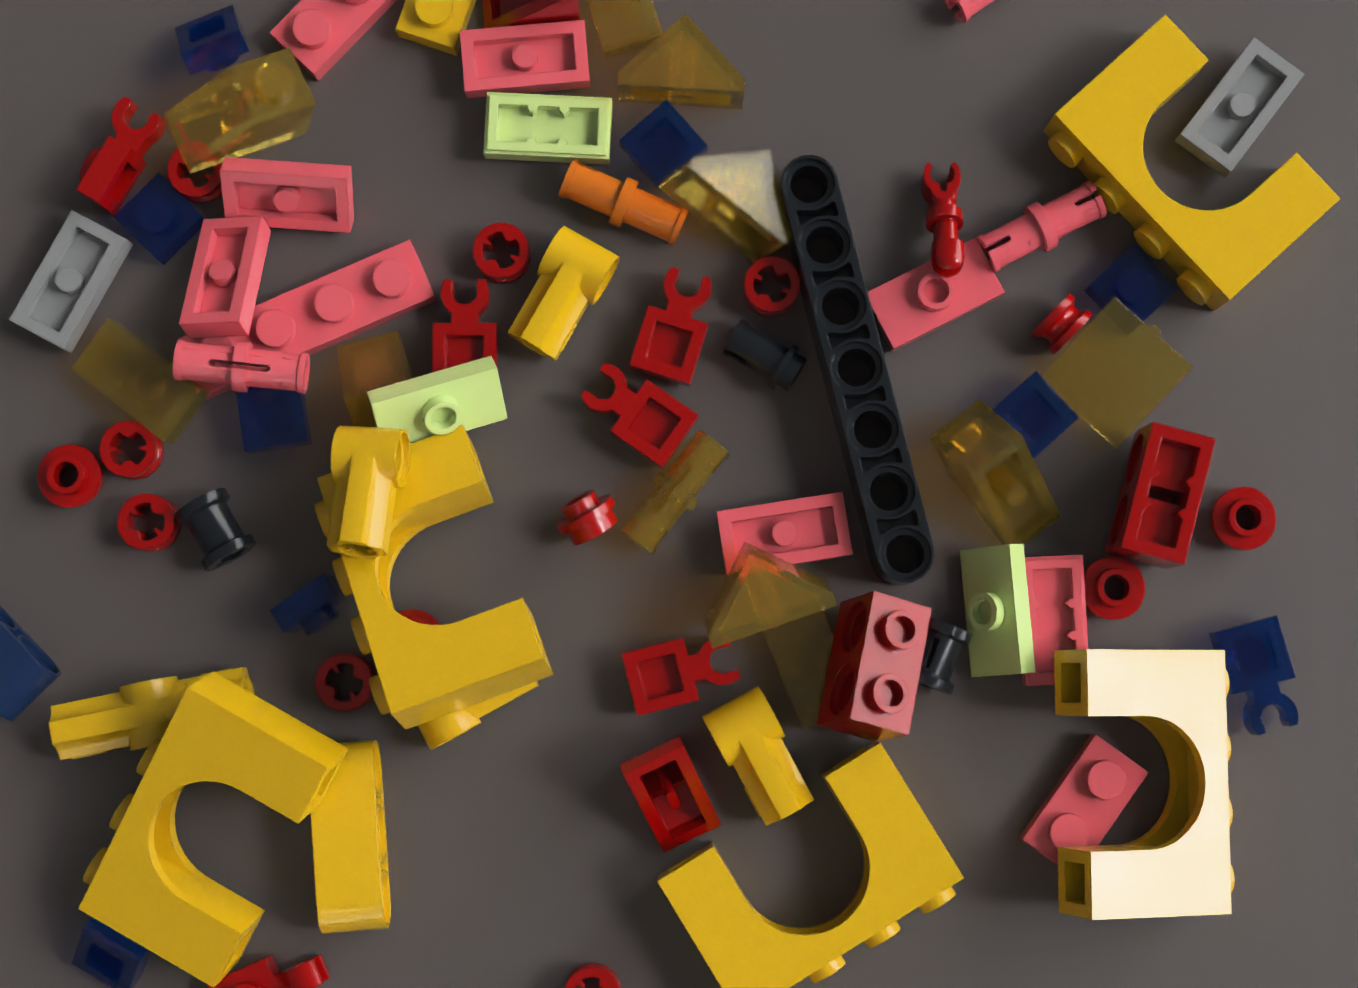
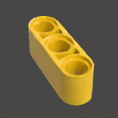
[310,739,391,934]

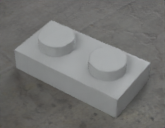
[1175,37,1305,178]
[9,210,133,353]

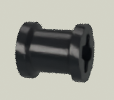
[174,488,257,572]
[918,618,972,695]

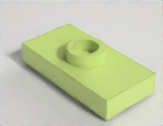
[483,92,613,165]
[367,356,508,444]
[960,544,1036,677]

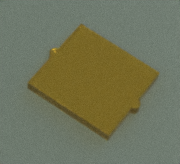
[1038,296,1194,448]

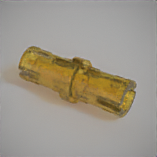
[621,429,730,555]

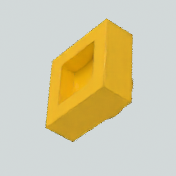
[395,0,476,56]

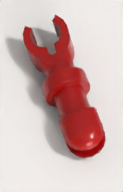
[921,162,965,278]

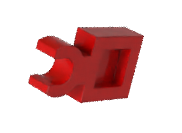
[629,266,712,387]
[432,279,498,372]
[581,363,699,470]
[621,636,740,716]

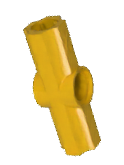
[49,667,255,760]

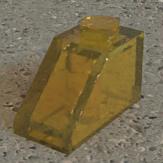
[164,48,316,174]
[929,399,1061,545]

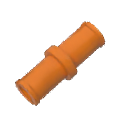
[558,159,690,246]

